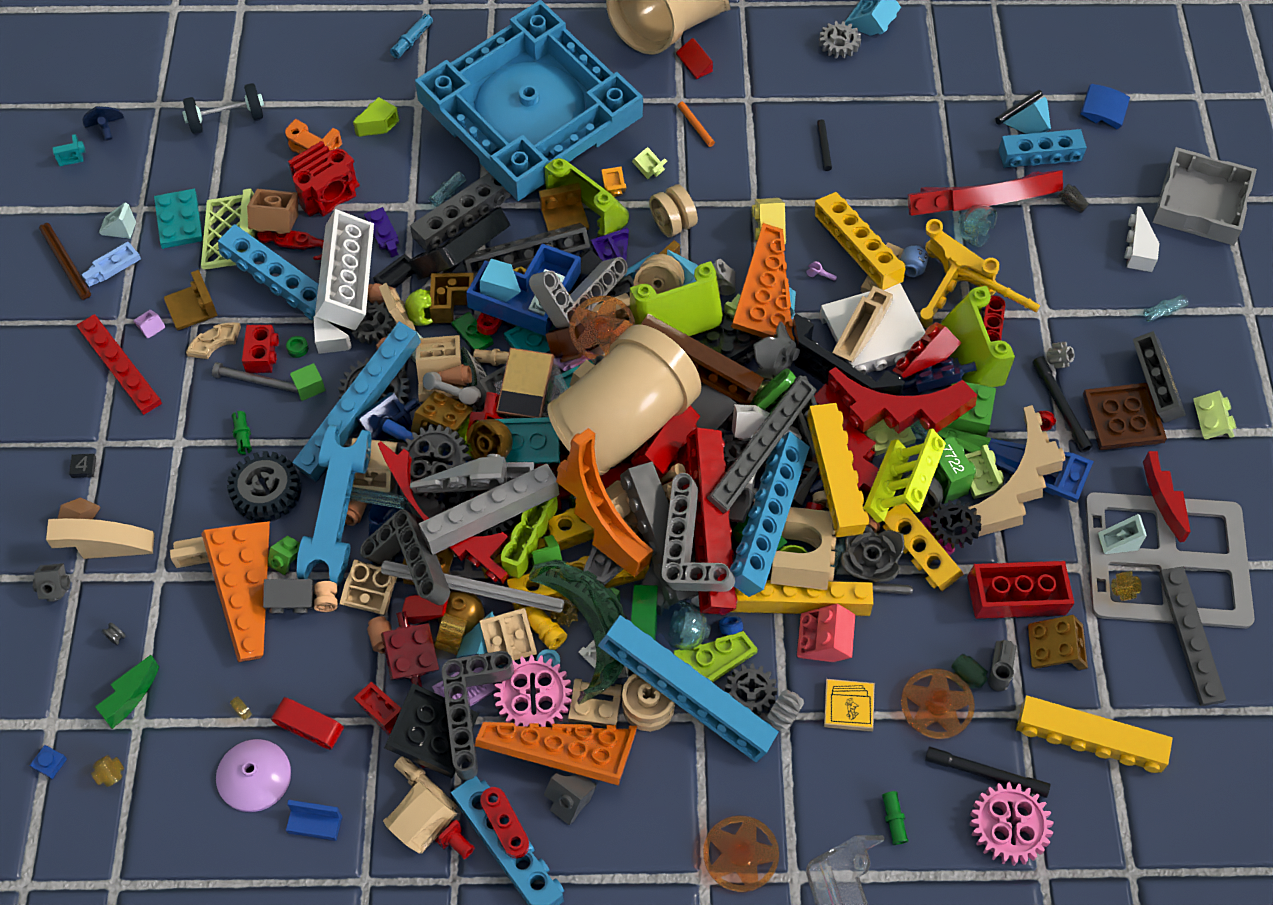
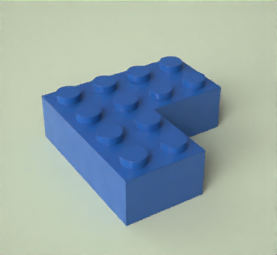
[466,243,581,336]

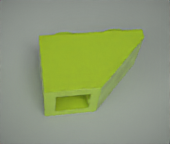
[353,97,399,137]

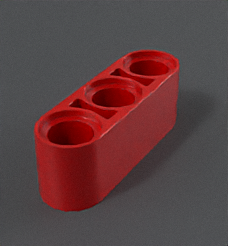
[982,295,1005,342]
[271,697,344,750]

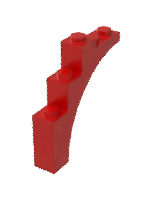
[828,367,977,434]
[814,384,879,498]

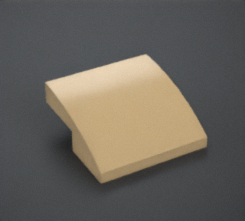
[479,608,537,665]

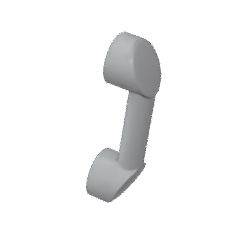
[423,372,481,405]

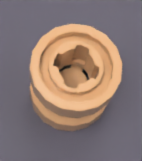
[314,581,338,612]

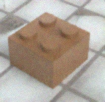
[247,189,298,234]

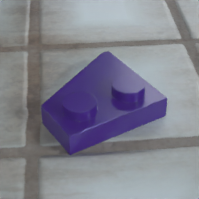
[591,228,629,261]

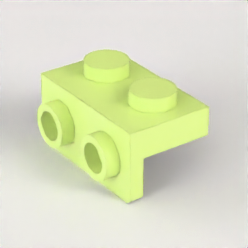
[1193,390,1236,440]
[965,444,1004,499]

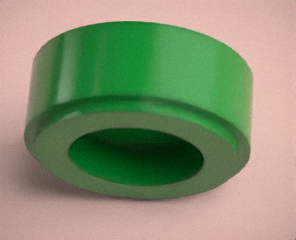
[286,336,309,358]

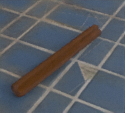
[39,223,91,300]

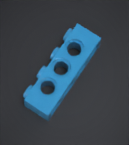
[999,129,1087,168]

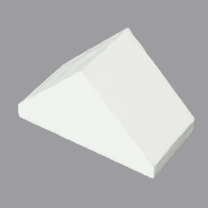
[314,316,352,354]

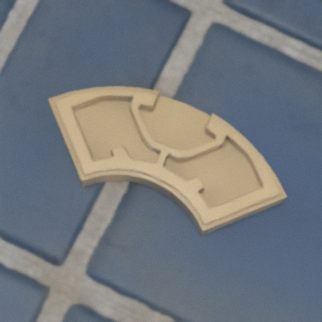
[186,322,241,359]

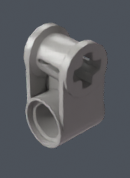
[713,259,735,296]

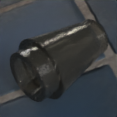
[1058,184,1089,213]

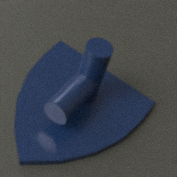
[82,106,124,141]

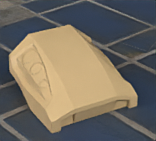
[339,560,397,615]
[383,781,457,854]

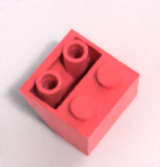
[797,604,855,662]

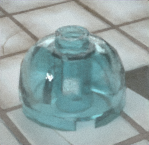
[958,205,997,247]
[668,601,711,650]

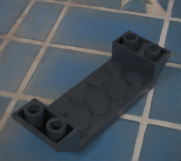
[792,313,905,396]

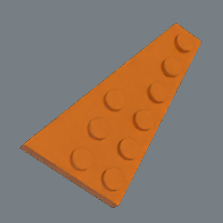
[731,223,794,340]
[202,521,270,662]
[475,722,637,786]

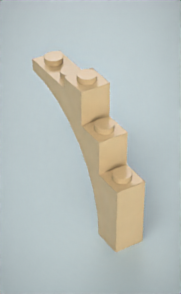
[966,405,1066,536]

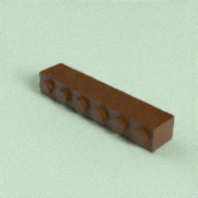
[640,314,764,405]

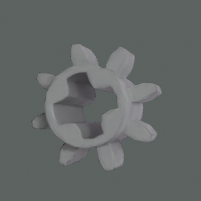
[1047,342,1075,369]

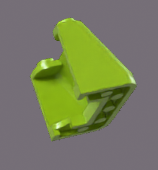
[544,158,629,237]
[630,261,723,336]
[941,286,1015,387]

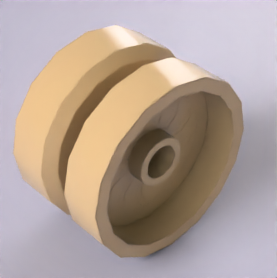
[649,184,698,238]
[633,254,685,294]
[622,673,675,732]

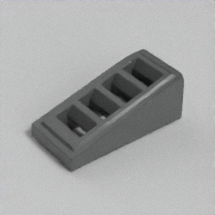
[792,460,820,506]

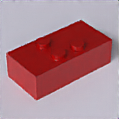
[967,561,1075,619]

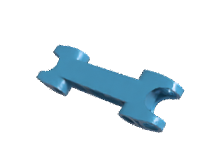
[297,425,372,586]

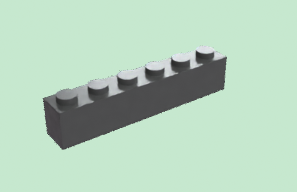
[620,461,698,606]

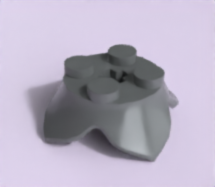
[754,321,800,382]
[841,525,904,582]

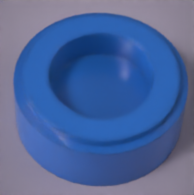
[719,616,743,635]

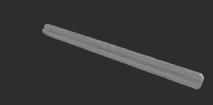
[381,560,564,613]

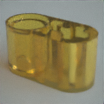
[434,613,468,655]

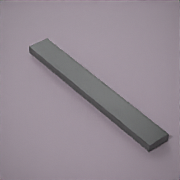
[707,375,816,514]

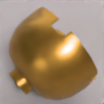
[467,419,513,459]
[438,590,485,638]

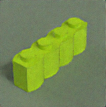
[501,496,558,579]

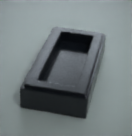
[373,253,414,288]

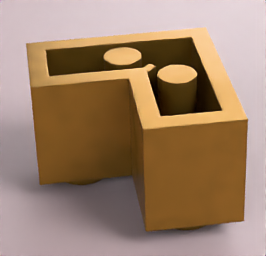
[429,273,474,323]

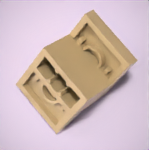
[416,335,463,402]

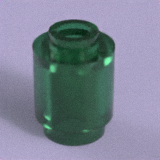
[951,654,988,689]

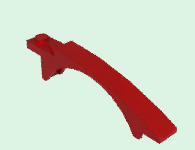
[908,170,1063,216]
[378,441,510,584]

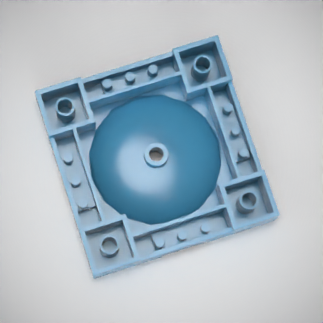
[415,0,643,201]

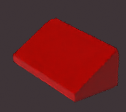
[676,38,713,79]

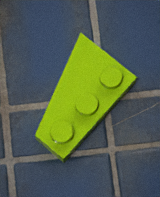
[674,631,758,683]

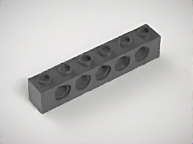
[410,173,512,251]
[462,223,590,278]

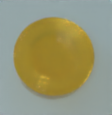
[230,696,252,720]

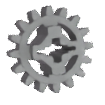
[819,21,861,58]

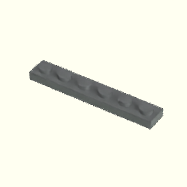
[1159,566,1226,706]

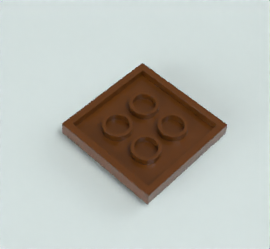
[1083,383,1167,450]

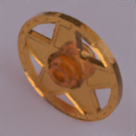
[569,296,635,360]
[901,669,975,739]
[703,816,779,892]

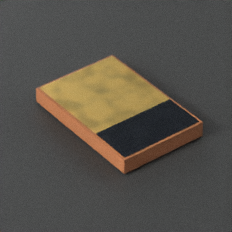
[496,348,555,418]

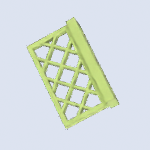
[201,189,256,270]

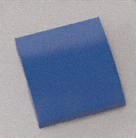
[1080,84,1130,129]

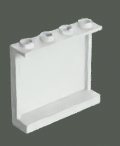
[819,283,925,374]

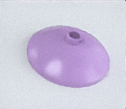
[216,739,291,812]

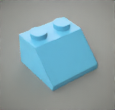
[845,0,901,36]

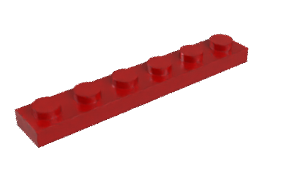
[76,314,162,415]

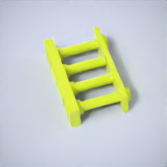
[863,428,946,523]

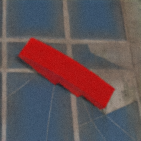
[1143,451,1191,542]
[354,681,425,768]

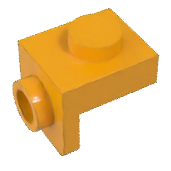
[601,166,626,197]

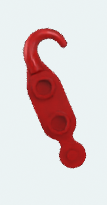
[257,230,324,260]

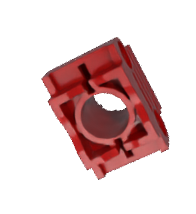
[288,141,360,217]

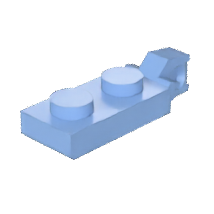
[82,242,141,287]

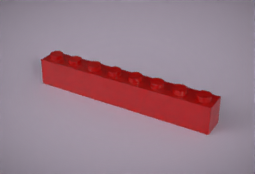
[687,427,737,615]

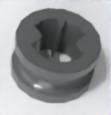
[102,622,126,645]

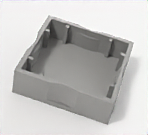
[1153,147,1257,245]

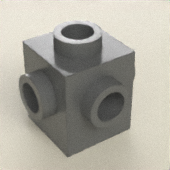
[33,563,70,601]

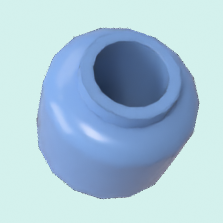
[900,245,929,277]

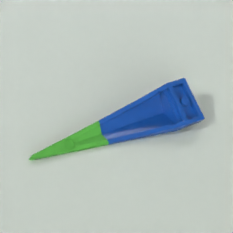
[914,420,1094,503]

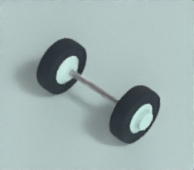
[182,83,264,134]

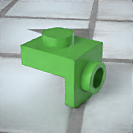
[268,536,300,575]

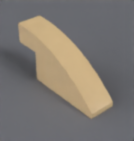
[832,286,893,363]
[46,518,154,559]

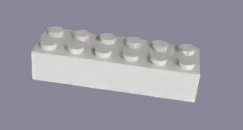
[315,209,374,330]

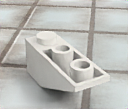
[1125,206,1159,272]
[732,404,802,441]

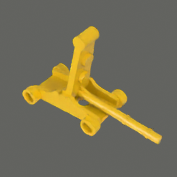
[920,219,1041,328]

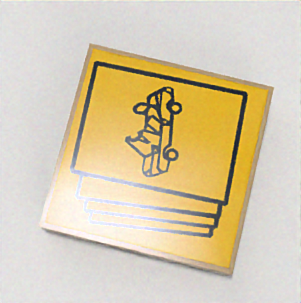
[824,679,875,732]

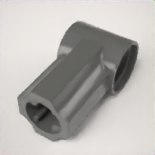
[988,640,1017,691]

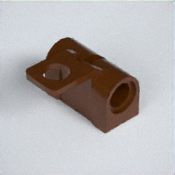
[545,320,596,363]

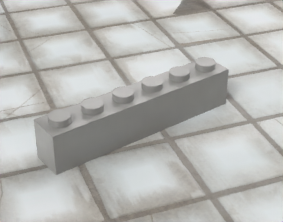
[419,464,559,555]

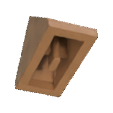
[58,497,100,520]

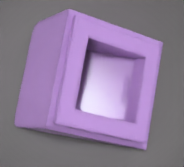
[133,310,165,338]

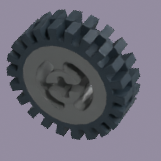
[227,451,301,522]

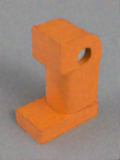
[285,119,342,154]

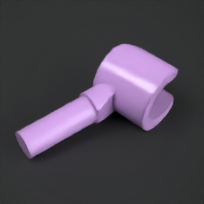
[806,261,837,281]

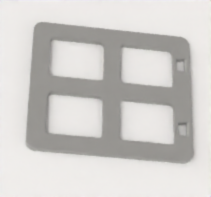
[1085,492,1255,629]

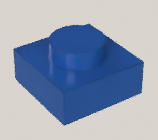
[29,745,67,779]

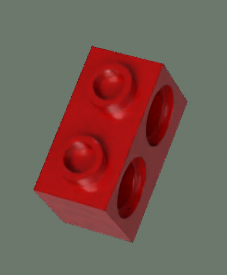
[242,325,279,373]

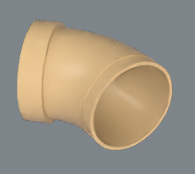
[606,0,731,54]
[548,324,701,475]

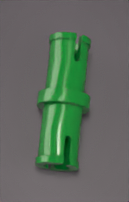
[232,411,252,455]
[882,791,909,845]

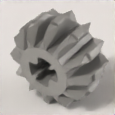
[766,689,804,733]

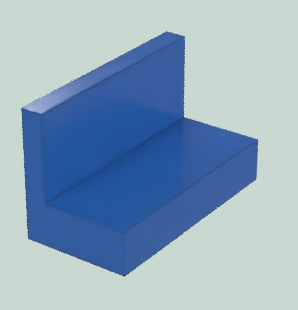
[286,800,342,841]

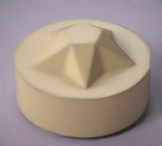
[812,490,829,508]

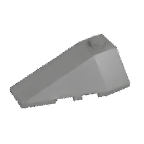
[410,454,507,494]

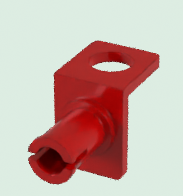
[466,392,505,436]
[435,820,475,859]

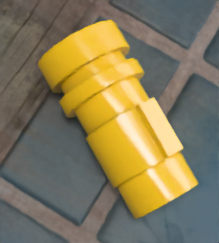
[525,606,567,650]

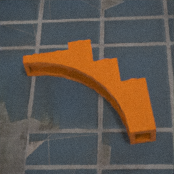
[556,428,653,577]

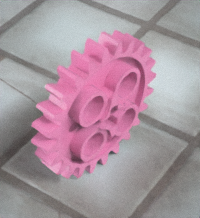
[494,655,573,727]
[970,782,1054,866]

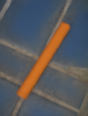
[677,101,715,147]

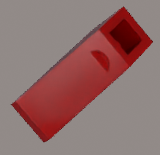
[892,322,961,378]

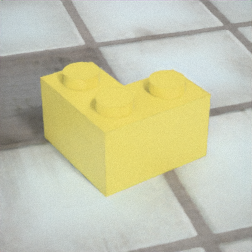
[751,198,786,244]

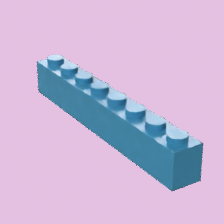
[292,321,421,482]
[598,615,779,763]

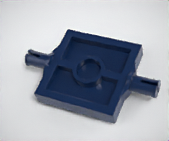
[903,357,977,392]
[356,392,420,442]

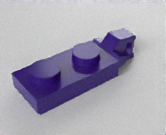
[364,207,399,258]

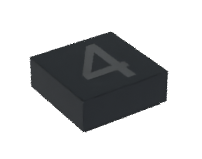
[69,454,96,478]

